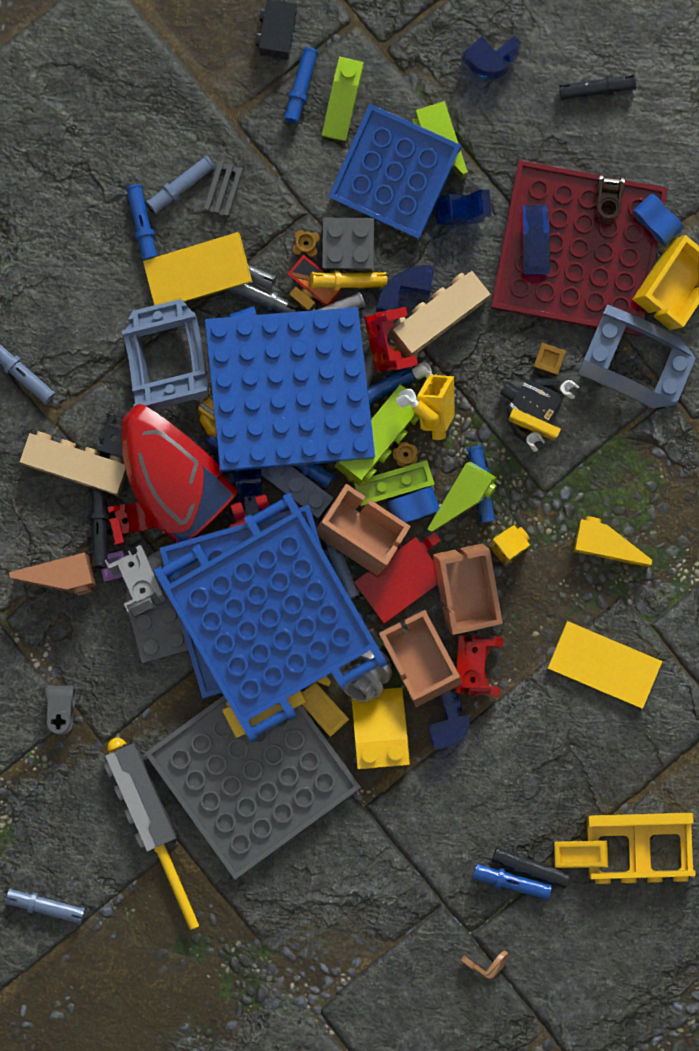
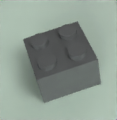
[322,218,374,273]

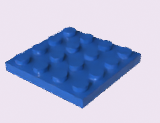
[328,103,462,239]

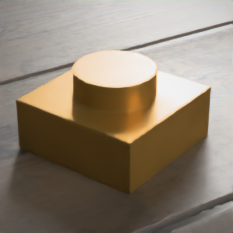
[289,287,315,311]
[533,343,566,376]

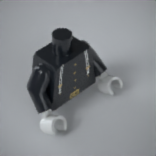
[500,378,579,452]

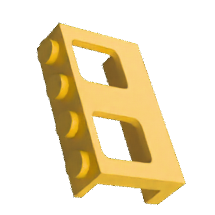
[586,813,695,884]

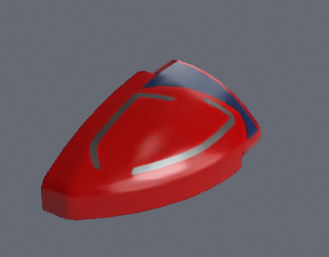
[121,404,238,543]

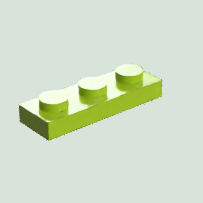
[354,460,435,507]

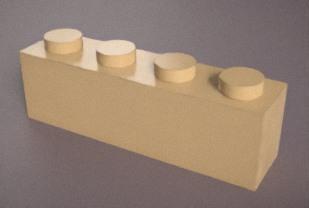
[390,271,491,357]
[20,431,127,497]

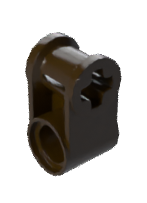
[595,173,625,225]

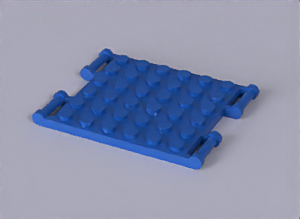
[154,492,388,742]

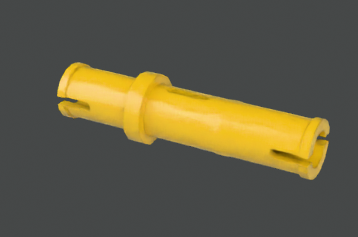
[310,270,387,290]

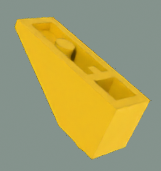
[573,516,652,567]
[489,525,530,566]

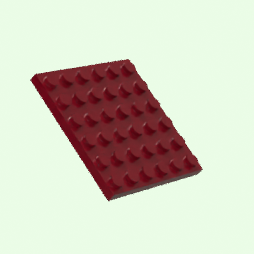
[491,160,668,337]

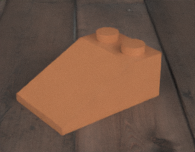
[9,553,97,596]

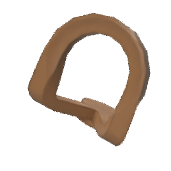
[461,951,510,979]

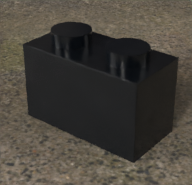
[255,0,297,59]

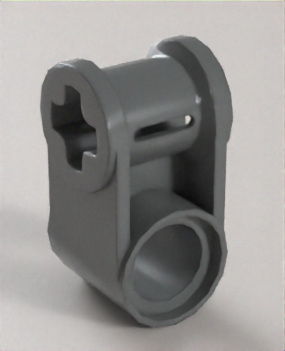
[47,685,76,735]

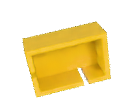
[632,235,699,330]

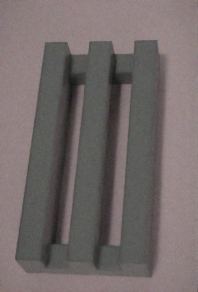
[204,161,243,217]

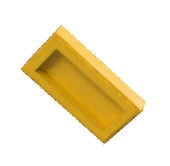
[508,408,561,441]
[302,682,349,737]
[554,841,608,868]

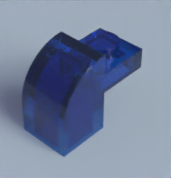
[462,35,521,79]
[435,189,491,225]
[428,692,470,750]

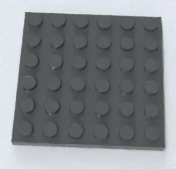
[145,695,361,879]

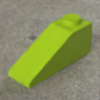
[322,56,364,142]
[412,101,468,179]
[428,462,497,532]

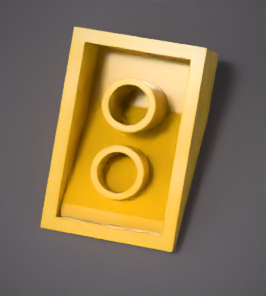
[352,688,410,769]

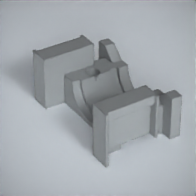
[105,545,167,618]

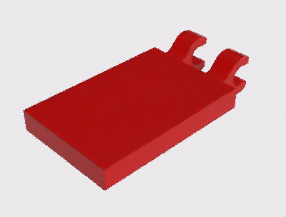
[354,532,441,624]

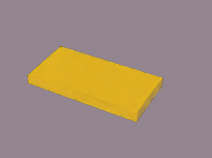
[143,232,252,305]
[547,621,662,709]

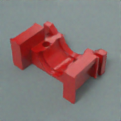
[364,307,418,372]
[108,502,168,547]
[455,635,504,697]

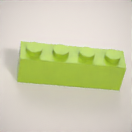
[335,385,420,486]

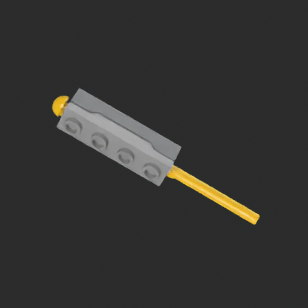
[104,738,199,930]

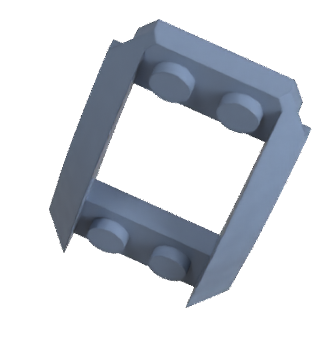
[122,299,209,410]
[578,305,696,409]

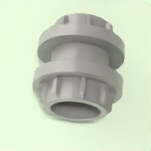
[341,650,392,702]

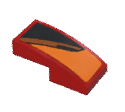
[287,255,343,307]

